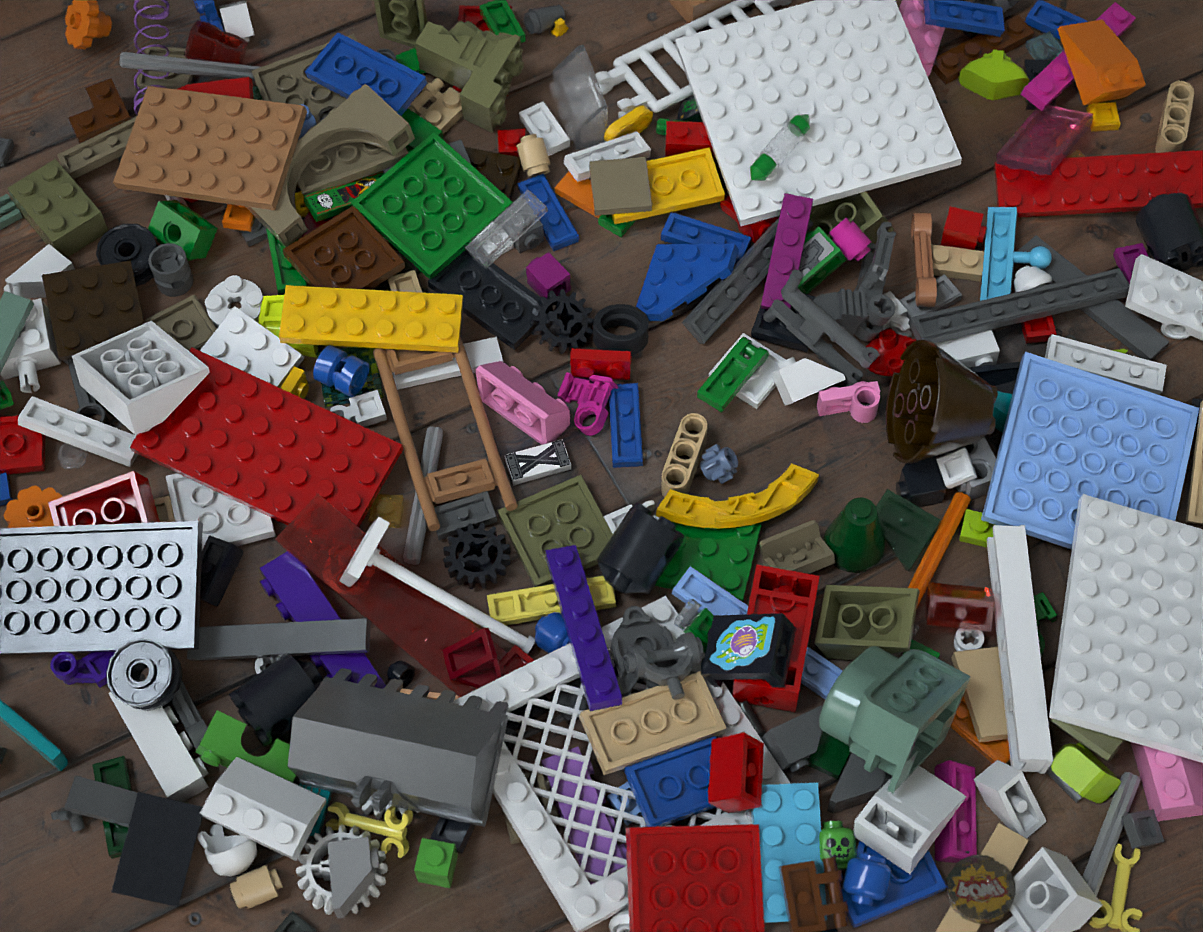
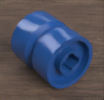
[313,345,369,397]

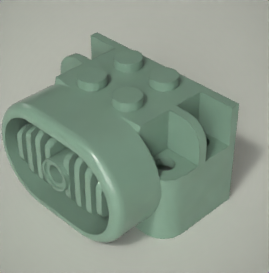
[819,646,971,793]

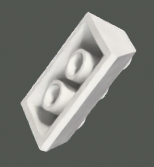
[200,757,327,861]

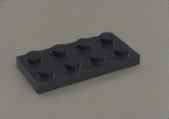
[428,246,553,351]

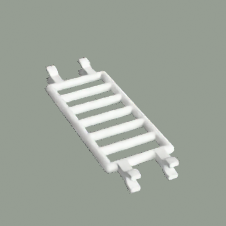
[594,0,792,118]

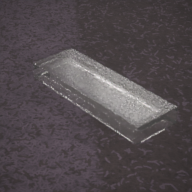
[465,189,549,269]

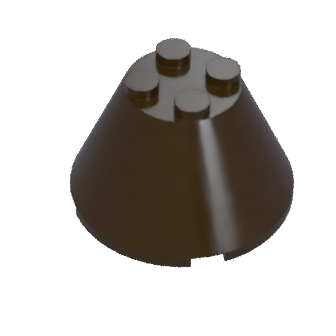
[886,340,998,464]

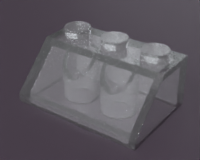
[549,45,608,150]

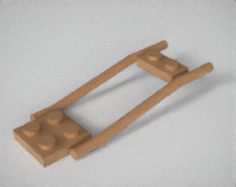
[373,337,518,531]

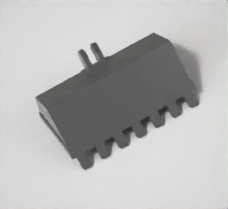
[287,668,509,827]

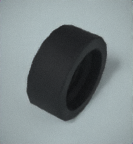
[593,304,649,356]

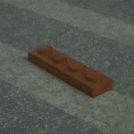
[932,15,1034,85]

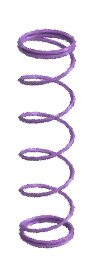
[134,0,170,115]

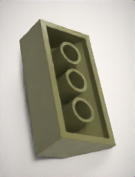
[374,0,427,48]

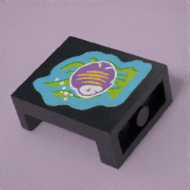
[701,613,796,687]

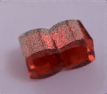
[184,21,248,65]

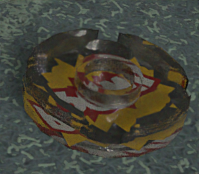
[946,855,1016,923]

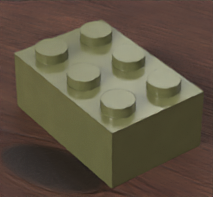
[7,159,108,258]

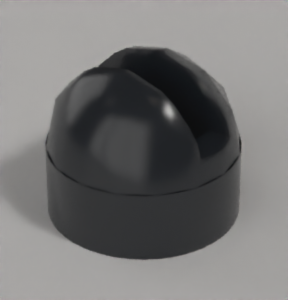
[387,660,415,689]

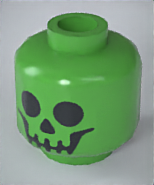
[819,821,857,870]

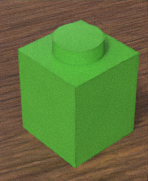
[414,838,458,888]

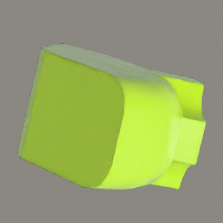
[959,50,1029,100]
[1051,742,1121,804]

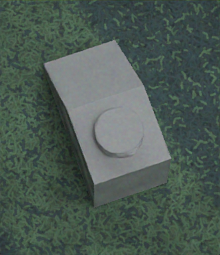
[327,837,380,919]

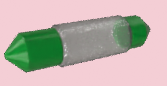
[750,114,810,181]

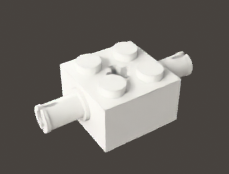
[0,283,61,393]

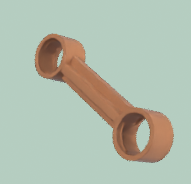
[911,213,937,307]

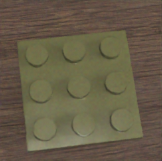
[497,475,613,587]

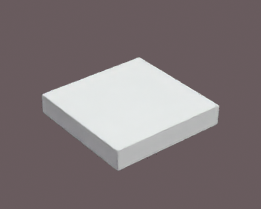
[709,333,786,409]

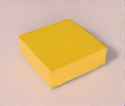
[1086,102,1121,132]

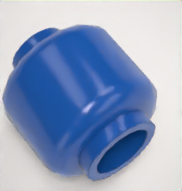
[535,612,570,654]
[843,853,891,906]

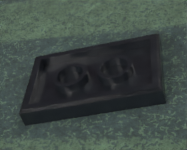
[111,792,203,907]

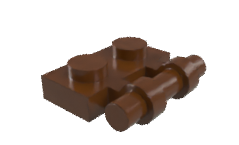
[778,857,849,932]

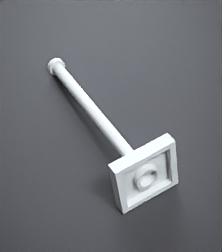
[339,517,535,654]

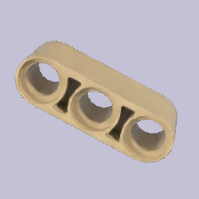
[1155,81,1194,153]
[661,413,708,497]

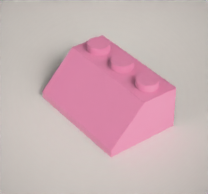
[475,361,570,445]
[1131,742,1203,821]

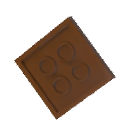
[283,206,405,290]

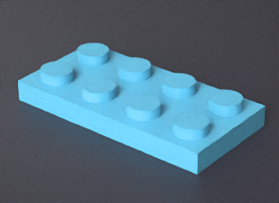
[751,783,827,923]

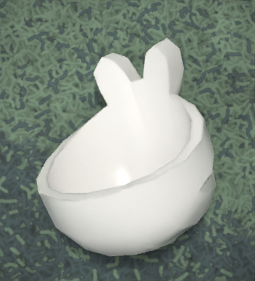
[197,824,257,876]

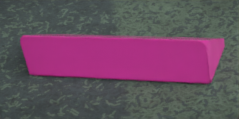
[934,760,977,864]

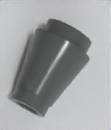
[523,5,565,35]

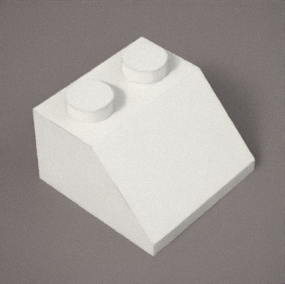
[1005,847,1102,932]

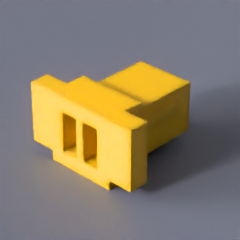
[551,18,568,38]

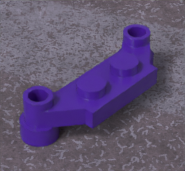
[50,652,115,688]

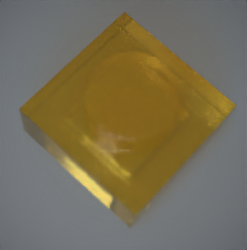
[369,494,404,528]

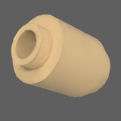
[516,134,551,178]
[230,865,283,909]

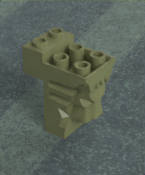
[415,21,524,133]

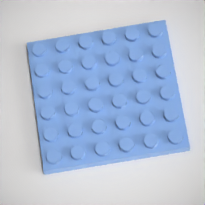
[981,352,1199,549]

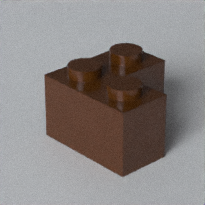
[68,78,131,144]

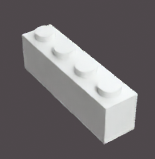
[108,674,209,802]

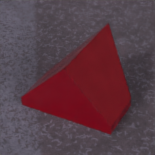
[442,628,502,688]

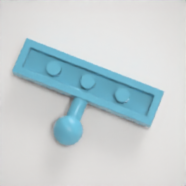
[980,207,1052,301]

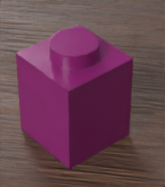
[526,252,571,299]

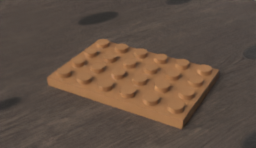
[113,86,307,210]

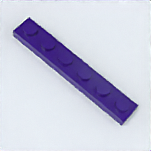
[545,545,622,711]

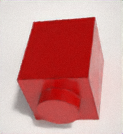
[940,206,987,250]

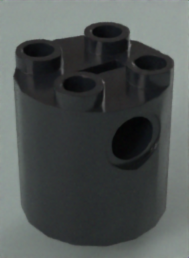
[1135,193,1203,272]
[596,502,685,594]
[228,653,323,747]

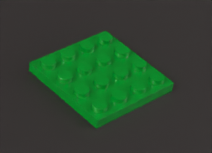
[351,132,513,279]

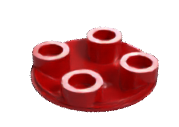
[866,329,917,376]

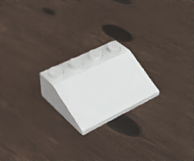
[72,321,210,435]

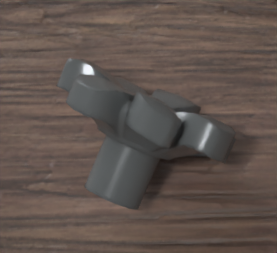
[50,807,85,832]

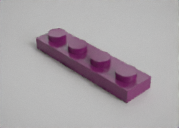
[761,193,813,309]

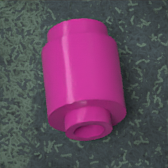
[829,218,871,261]

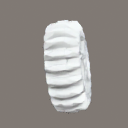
[296,824,388,915]

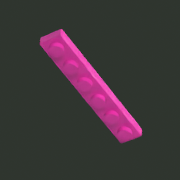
[1021,2,1136,111]

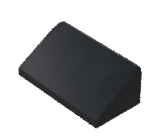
[200,535,244,606]

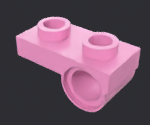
[817,381,880,423]

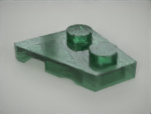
[876,489,941,572]

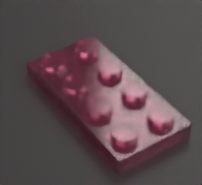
[996,105,1093,175]

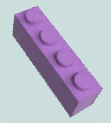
[541,747,627,885]

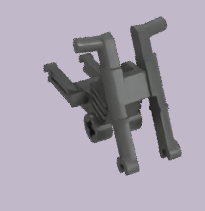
[763,222,896,386]

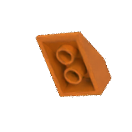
[1057,19,1146,106]

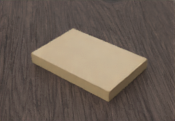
[951,647,1008,742]

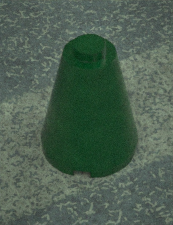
[823,497,885,573]

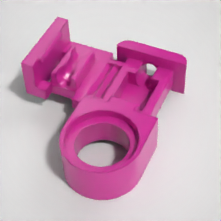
[557,372,618,436]

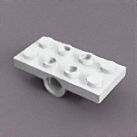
[1125,254,1203,341]

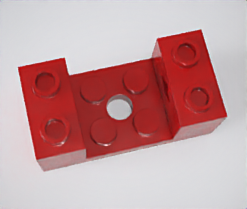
[732,564,820,712]

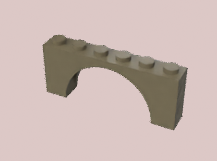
[245,83,415,247]

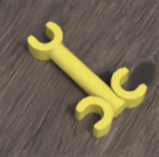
[326,802,413,858]
[1089,844,1143,932]

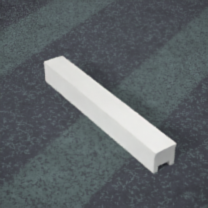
[986,525,1053,774]

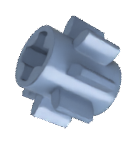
[700,444,738,484]

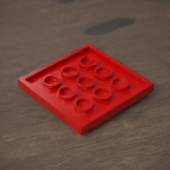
[626,824,764,932]

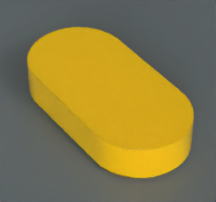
[604,105,653,142]

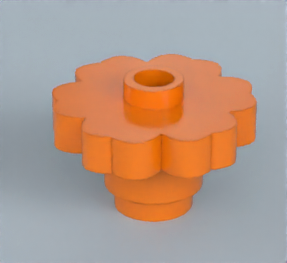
[65,0,112,50]
[3,485,63,528]

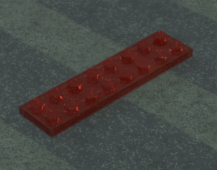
[275,494,507,697]

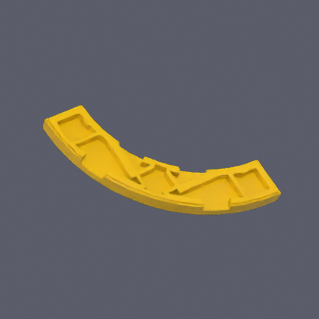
[656,463,819,529]

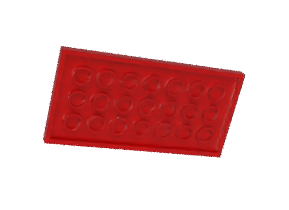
[130,347,403,551]

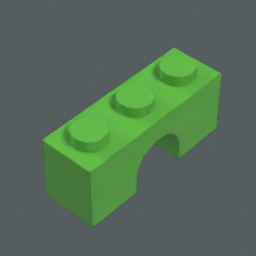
[195,710,296,783]

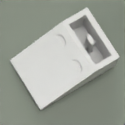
[854,766,966,874]

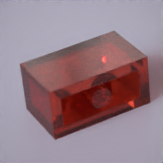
[925,582,995,632]

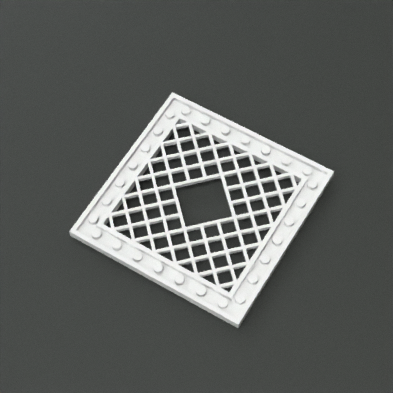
[452,596,791,932]

